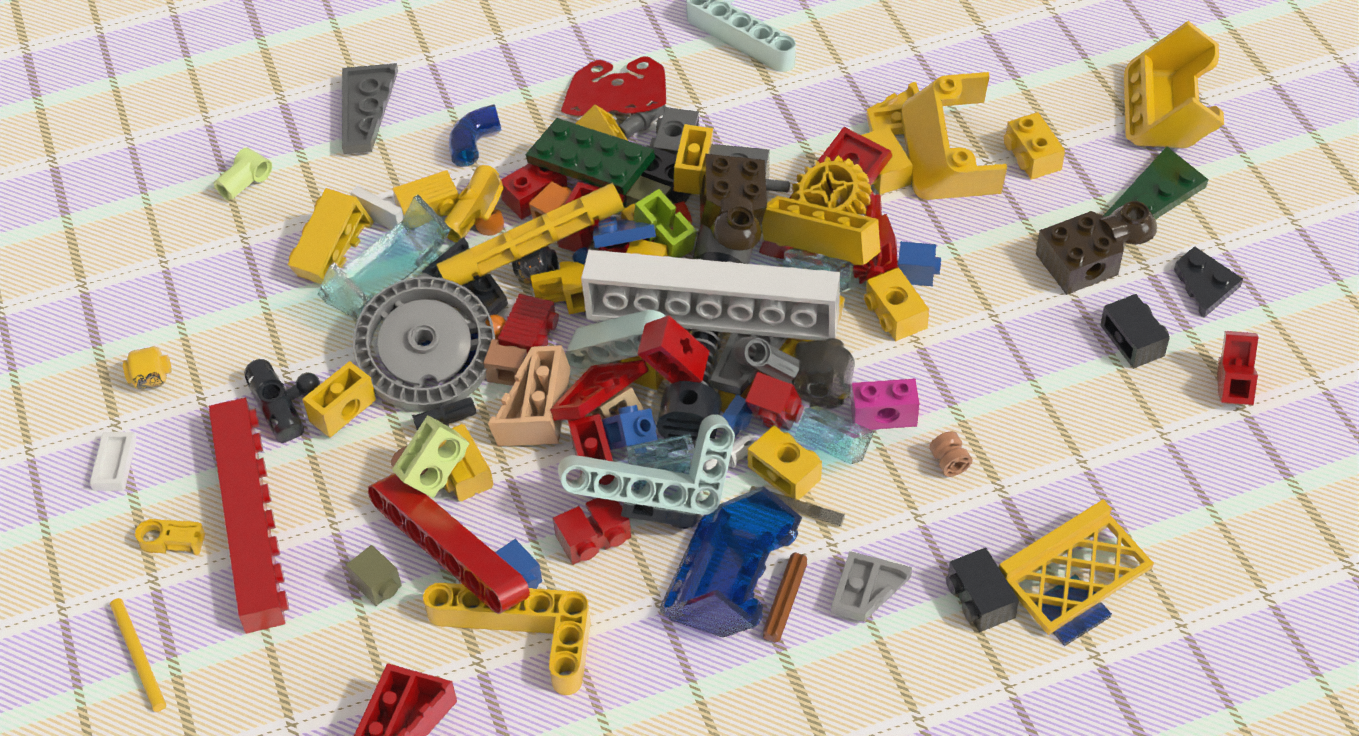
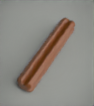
[763,552,808,643]

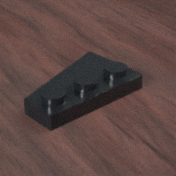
[422,237,508,315]

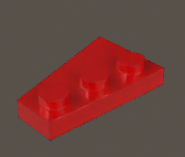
[550,360,649,421]

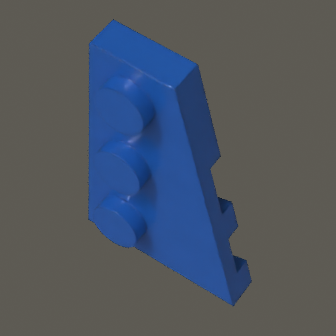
[593,216,656,248]

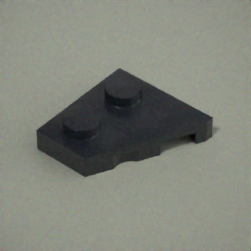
[1174,246,1243,318]
[621,502,702,529]

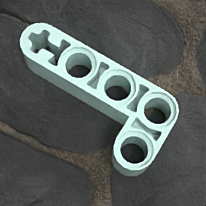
[565,310,665,368]

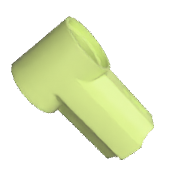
[213,147,272,201]

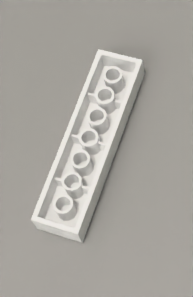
[581,250,840,342]

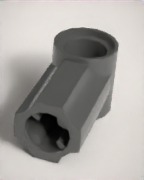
[733,337,800,383]

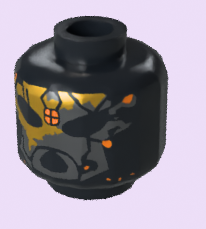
[512,246,559,284]

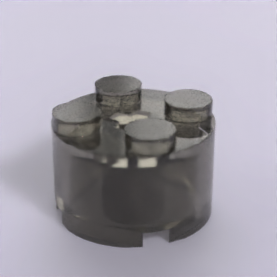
[790,338,855,410]

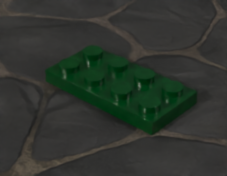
[525,118,655,196]

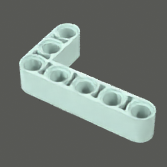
[686,0,796,72]
[558,415,735,515]

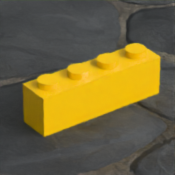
[762,196,880,265]

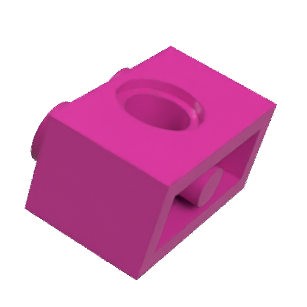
[851,378,920,431]

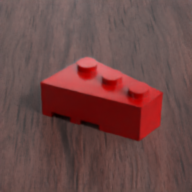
[354,663,457,736]

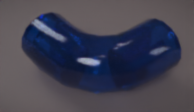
[449,104,502,167]

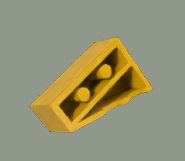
[287,188,374,287]

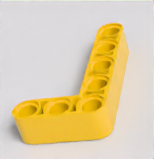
[423,583,591,695]

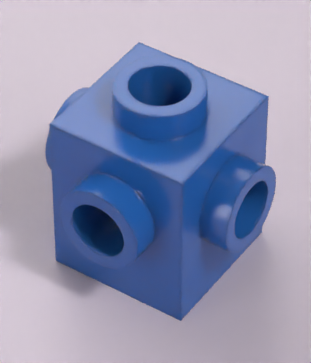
[602,405,658,453]

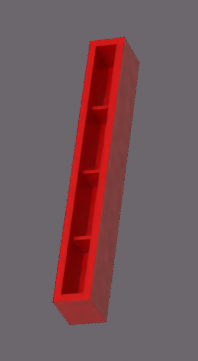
[208,397,290,634]

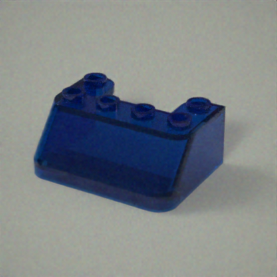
[660,486,802,638]

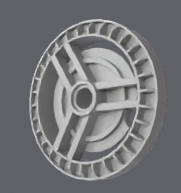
[353,276,495,411]

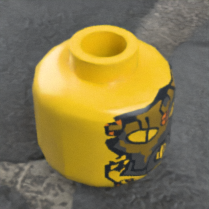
[123,346,172,389]

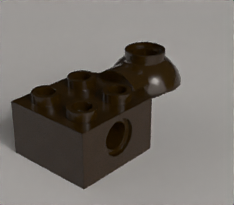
[699,154,767,251]
[1036,201,1157,295]

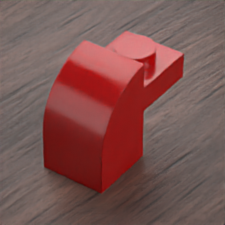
[1217,331,1259,405]

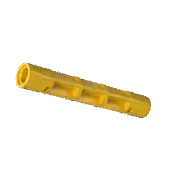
[437,183,625,286]

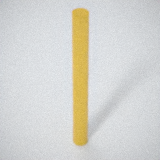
[110,598,167,712]

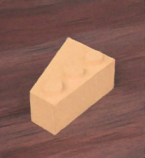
[488,345,571,446]

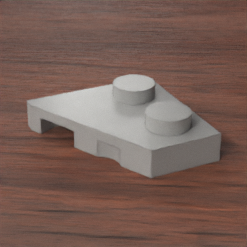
[831,551,912,622]

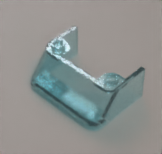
[317,194,451,319]

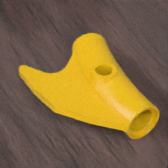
[440,165,503,243]

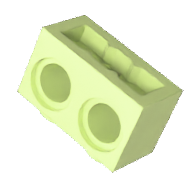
[392,415,470,498]

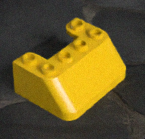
[1124,21,1224,148]

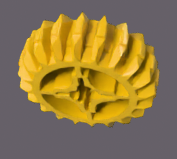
[791,156,872,215]

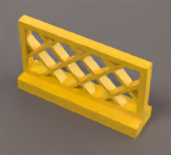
[999,499,1154,635]

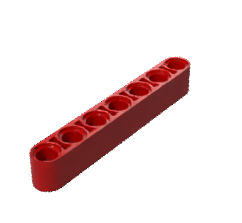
[368,473,530,614]

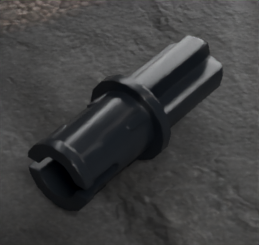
[412,397,476,430]

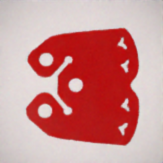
[561,56,667,116]

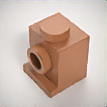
[484,339,527,386]

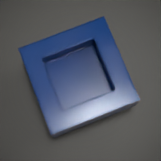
[722,395,752,438]

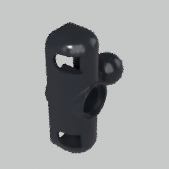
[244,359,320,443]

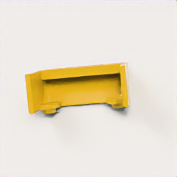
[901,72,1007,200]

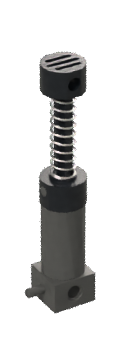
[656,144,790,448]

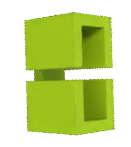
[633,189,697,258]

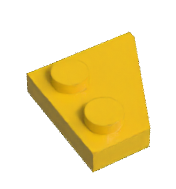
[866,82,919,135]

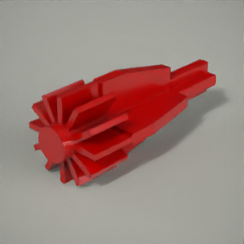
[853,191,898,284]

